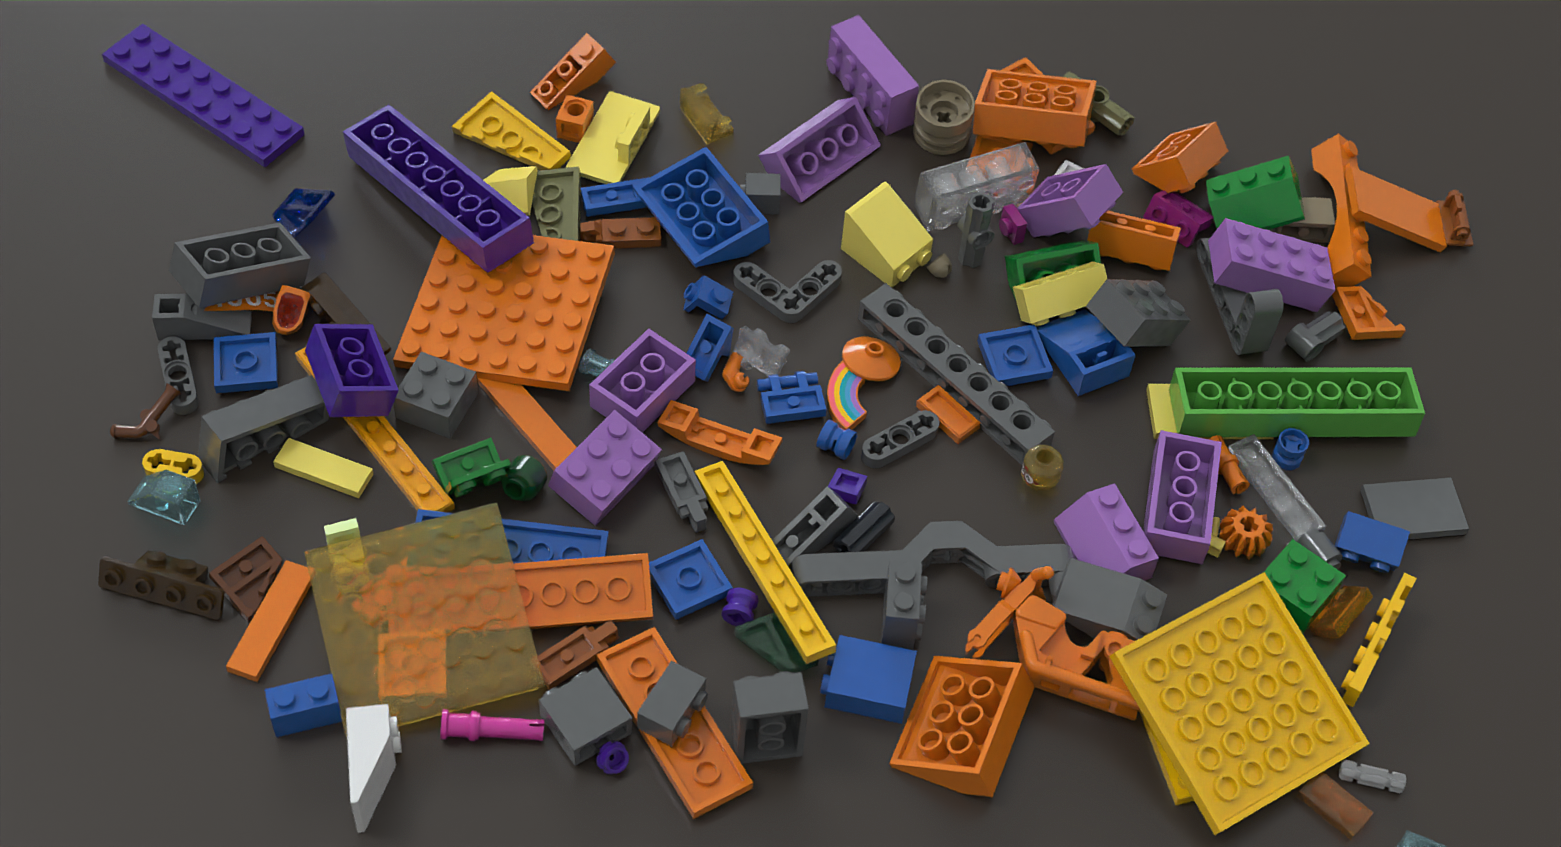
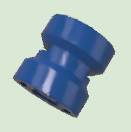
[816,420,858,460]
[1272,428,1309,470]

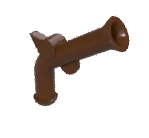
[110,383,182,440]

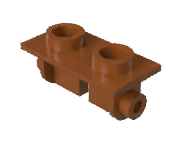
[1436,190,1473,246]

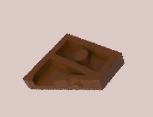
[209,536,283,623]

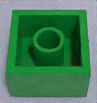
[1264,539,1346,634]

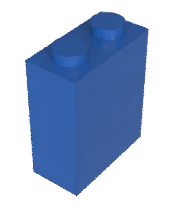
[820,635,917,724]

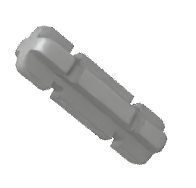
[1339,760,1406,793]

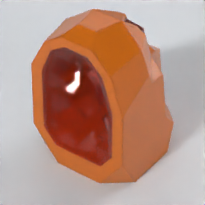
[273,285,312,335]

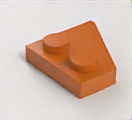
[1332,286,1406,340]

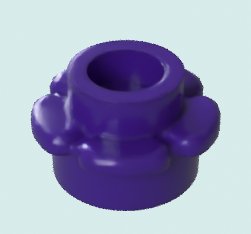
[596,741,629,774]

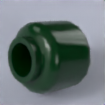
[501,455,547,501]

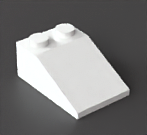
[346,704,401,833]

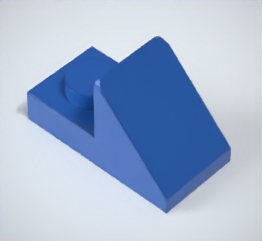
[686,314,734,382]

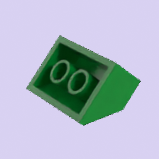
[1206,155,1305,230]
[1004,240,1101,300]

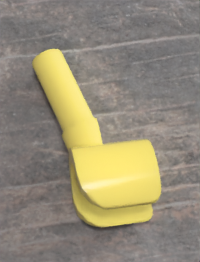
[1207,517,1226,558]

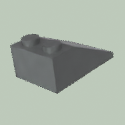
[1053,558,1167,641]

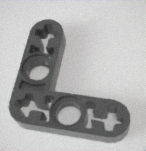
[733,260,842,323]

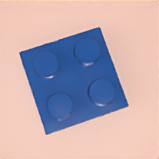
[977,324,1053,386]
[214,332,278,394]
[649,539,733,620]

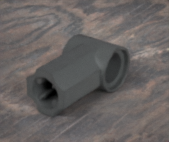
[1285,311,1346,362]

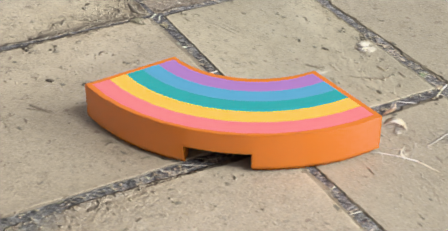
[827,361,867,430]

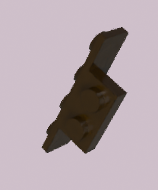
[301,272,391,355]
[98,550,225,620]

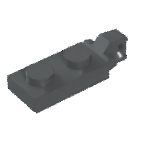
[654,451,708,533]

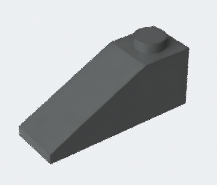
[772,486,859,570]

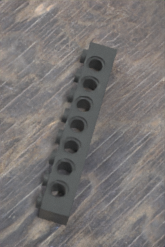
[858,283,1055,468]

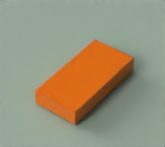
[916,385,981,444]

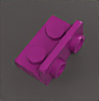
[1143,191,1214,247]

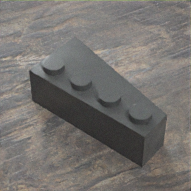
[198,375,329,483]

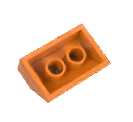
[1132,122,1228,193]

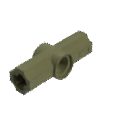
[1063,71,1135,137]

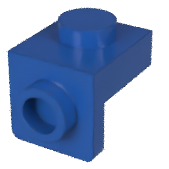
[683,275,733,319]

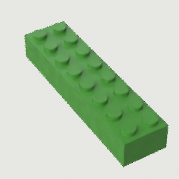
[1169,367,1425,437]

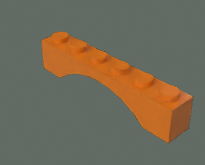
[1311,133,1372,287]

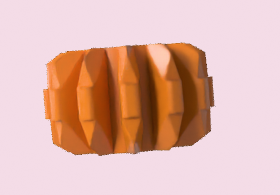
[1219,505,1273,560]

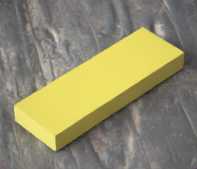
[273,438,374,498]

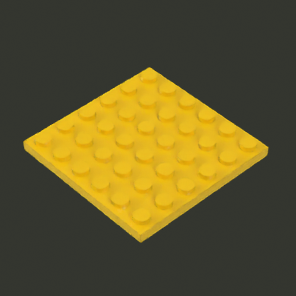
[1109,572,1370,835]

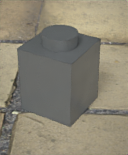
[740,173,781,214]

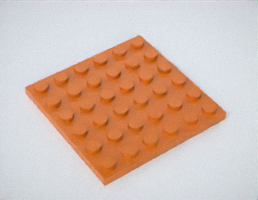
[393,235,615,391]

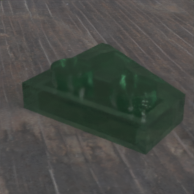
[734,613,819,673]

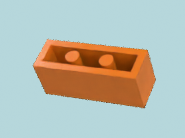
[1087,211,1181,271]

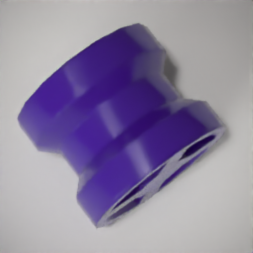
[721,588,759,627]

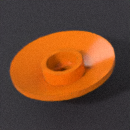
[842,337,901,381]

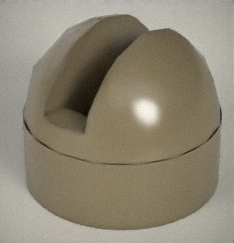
[926,253,952,278]

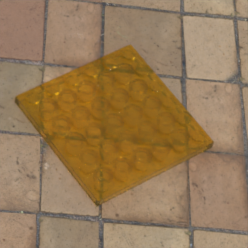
[304,503,545,740]

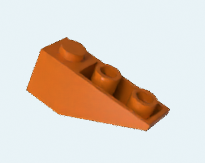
[530,33,616,110]

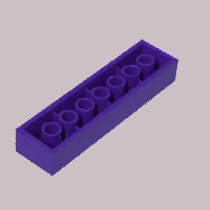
[343,104,534,273]

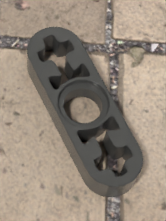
[158,336,199,415]
[861,410,940,468]

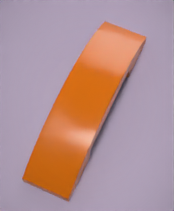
[657,400,782,465]

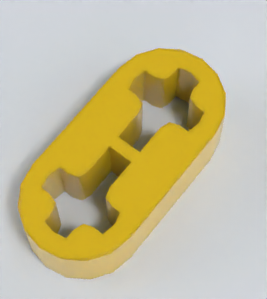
[142,449,204,486]

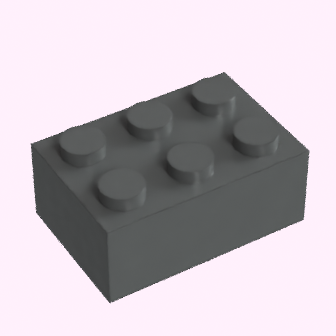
[1086,279,1191,346]
[730,671,809,764]

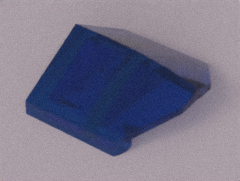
[272,188,335,238]

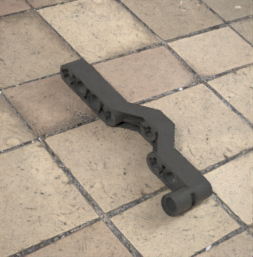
[792,521,1073,605]

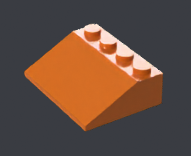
[973,69,1097,148]
[889,656,1035,797]

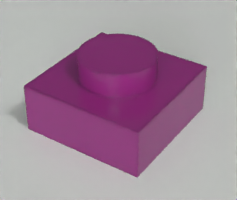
[999,203,1027,245]

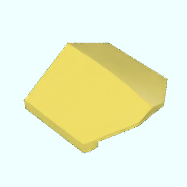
[483,166,538,216]

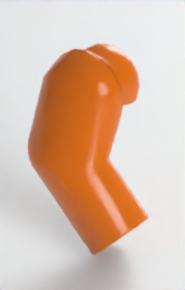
[722,352,750,392]

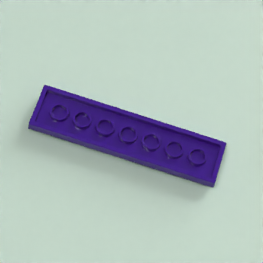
[102,23,305,167]

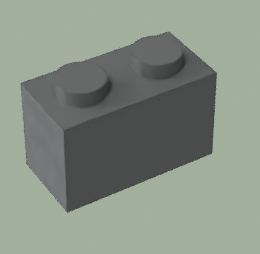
[637,661,709,746]

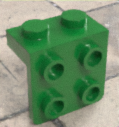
[432,438,511,498]

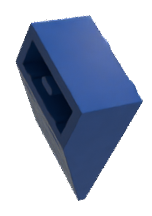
[1036,309,1135,396]

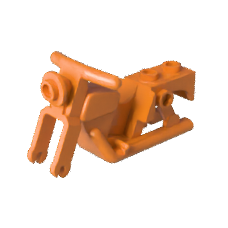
[965,566,1140,721]

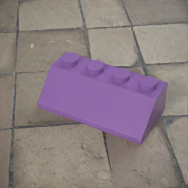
[758,97,881,202]

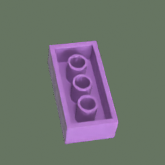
[827,15,919,136]
[1208,218,1335,312]
[1143,430,1222,564]

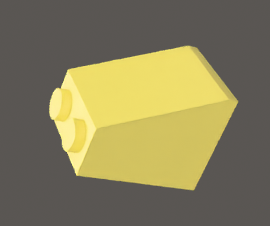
[841,181,933,288]

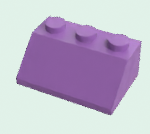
[1054,483,1159,581]

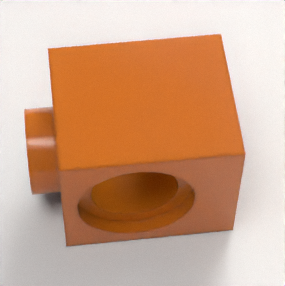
[556,95,594,143]

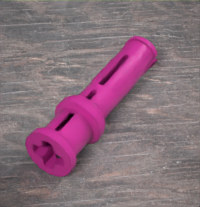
[441,709,544,741]

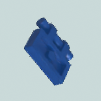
[757,371,826,424]

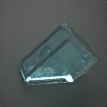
[127,470,201,525]

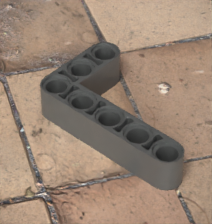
[1197,237,1283,355]

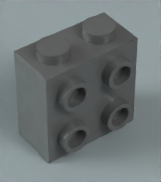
[881,560,927,650]
[539,667,632,766]

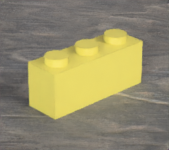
[1013,262,1107,326]

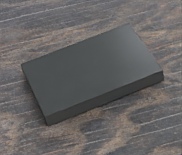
[1360,477,1469,539]

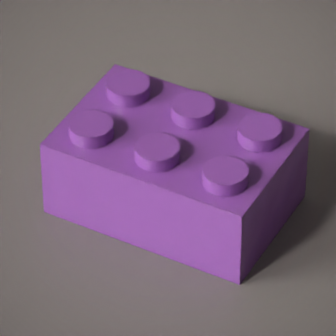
[1017,164,1123,237]
[589,329,696,433]
[548,410,662,526]

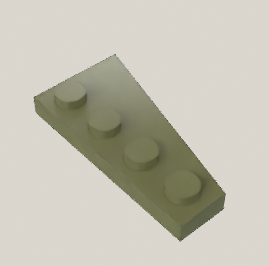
[532,167,581,241]

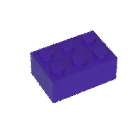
[305,324,399,417]

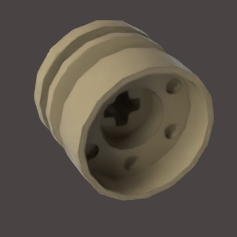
[913,80,975,155]

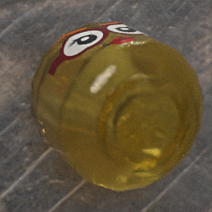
[1021,445,1064,491]

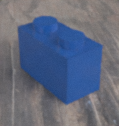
[1335,511,1410,573]
[265,673,343,737]

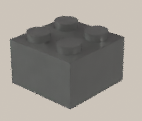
[393,352,478,439]

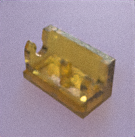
[680,83,734,144]

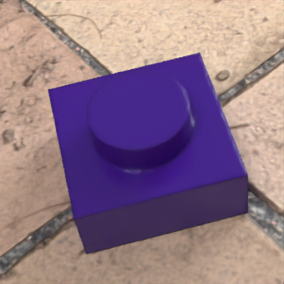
[828,468,867,504]

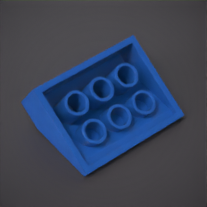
[633,147,771,267]

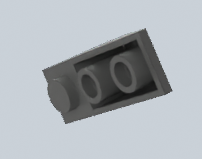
[152,293,252,341]

